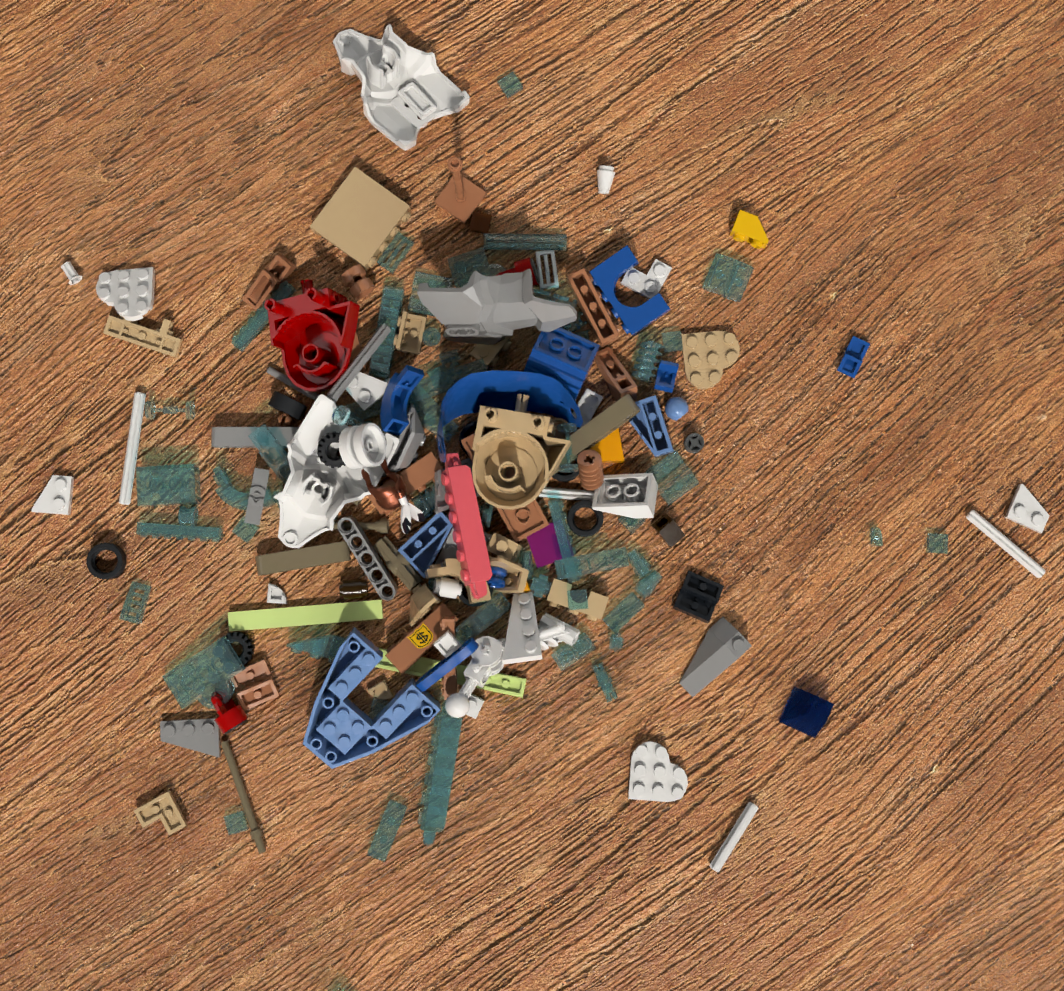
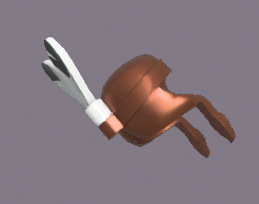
[361,459,425,534]

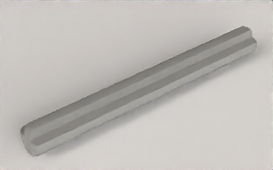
[327,323,391,402]

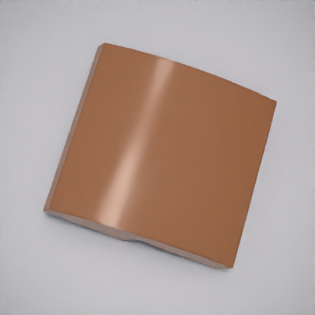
[228,657,280,711]

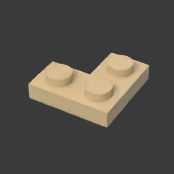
[134,791,188,835]

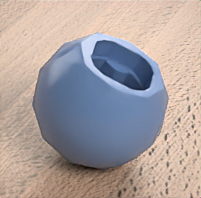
[665,397,689,421]

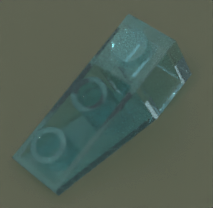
[286,634,346,663]

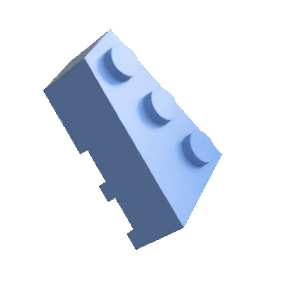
[629,395,674,457]
[398,511,453,578]

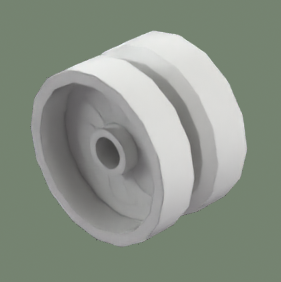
[339,423,387,469]

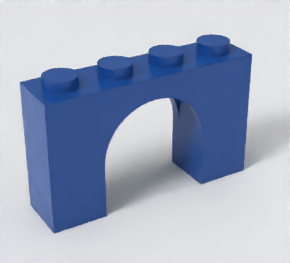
[589,245,671,336]

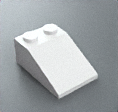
[592,473,658,519]

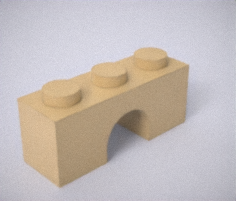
[546,578,609,622]

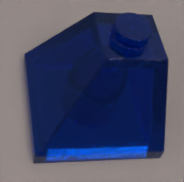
[779,686,834,738]

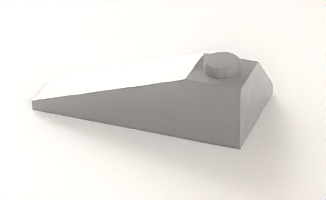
[679,617,752,697]

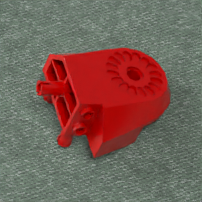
[264,279,360,392]

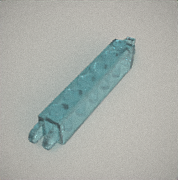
[418,700,463,846]

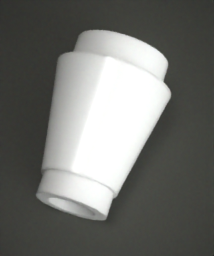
[597,165,615,194]

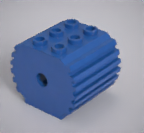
[523,328,600,403]

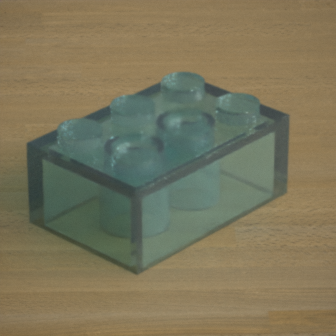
[136,464,201,507]

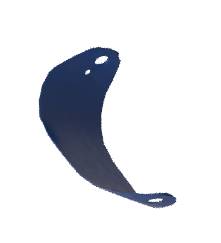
[436,370,583,463]

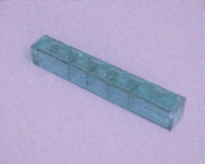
[484,233,567,251]
[231,280,296,352]
[548,498,582,583]
[136,522,224,542]

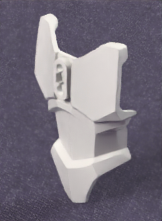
[333,24,470,151]
[273,394,400,549]

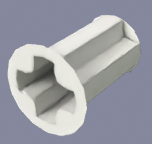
[61,262,82,285]

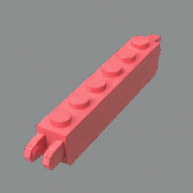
[441,453,492,600]

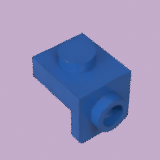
[654,360,679,393]

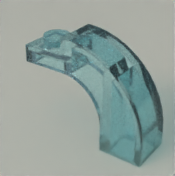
[213,466,277,511]
[456,592,512,645]

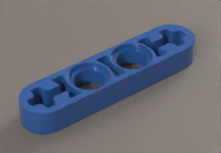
[415,638,479,692]

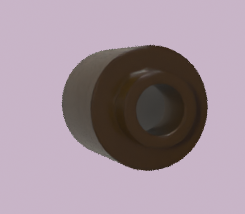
[339,579,368,599]

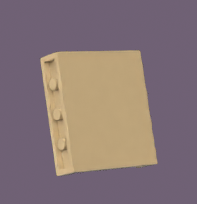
[310,167,411,271]

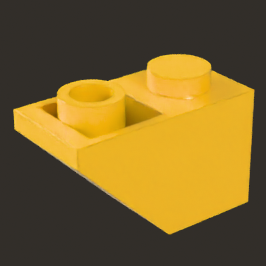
[730,210,769,249]

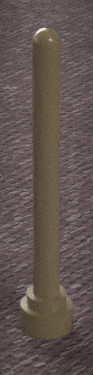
[333,518,389,534]

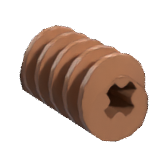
[577,449,604,490]

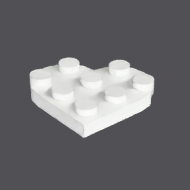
[96,267,155,321]
[628,741,688,802]

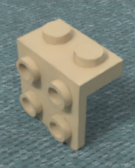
[489,555,529,593]

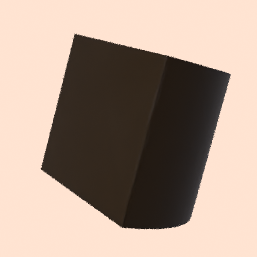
[651,513,685,548]

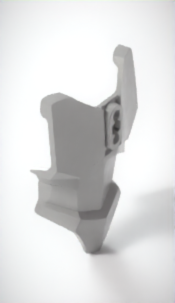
[417,269,577,345]

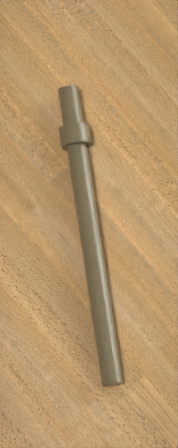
[221,740,266,854]

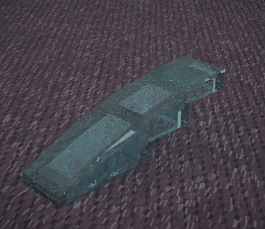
[554,547,630,580]

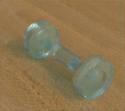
[145,400,195,420]
[332,405,375,426]
[557,423,578,473]

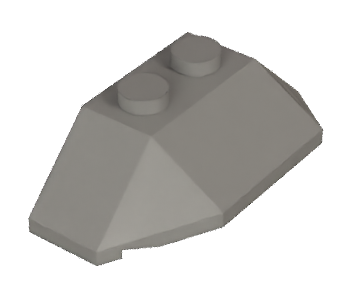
[382,403,426,477]

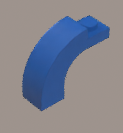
[380,365,424,436]

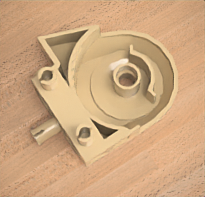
[472,394,572,510]

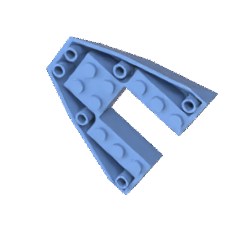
[302,627,441,769]

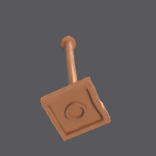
[434,157,487,225]

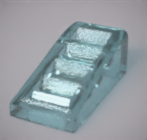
[119,581,152,624]

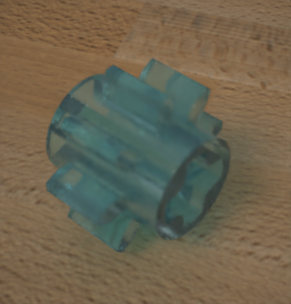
[530,574,552,598]

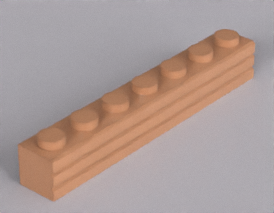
[440,615,457,700]

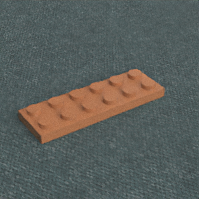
[461,433,549,543]

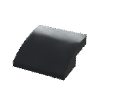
[673,571,724,624]

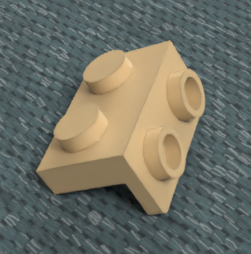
[394,311,427,355]

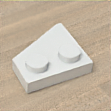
[346,372,388,411]

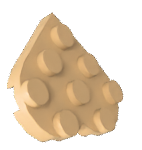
[681,331,740,390]

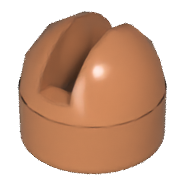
[277,413,293,427]

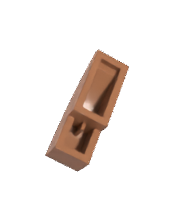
[242,254,297,311]

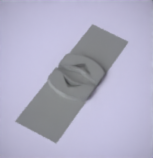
[244,468,270,525]

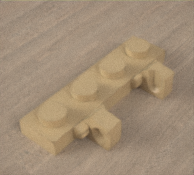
[103,315,183,358]

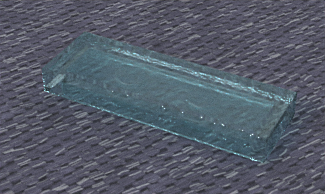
[367,799,408,862]

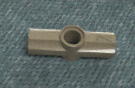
[373,536,423,591]

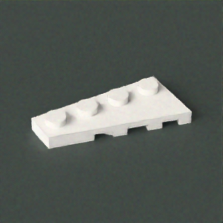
[502,591,542,665]

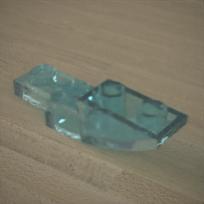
[248,424,291,484]

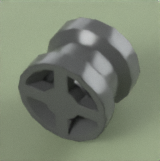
[684,433,704,454]

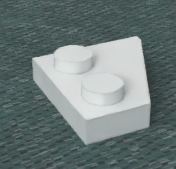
[31,475,74,515]
[1004,484,1050,533]

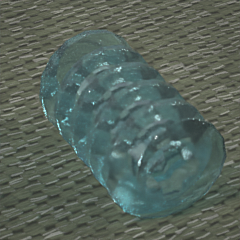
[631,341,665,383]

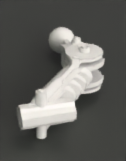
[445,613,580,718]

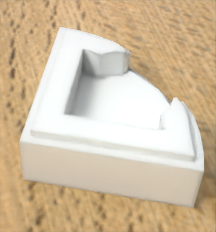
[267,583,287,604]

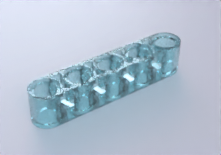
[369,285,404,379]

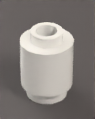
[433,577,462,599]

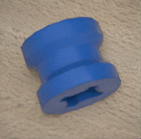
[487,567,507,588]

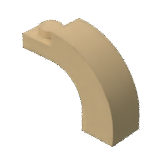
[425,558,491,604]

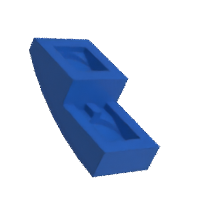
[837,336,870,378]

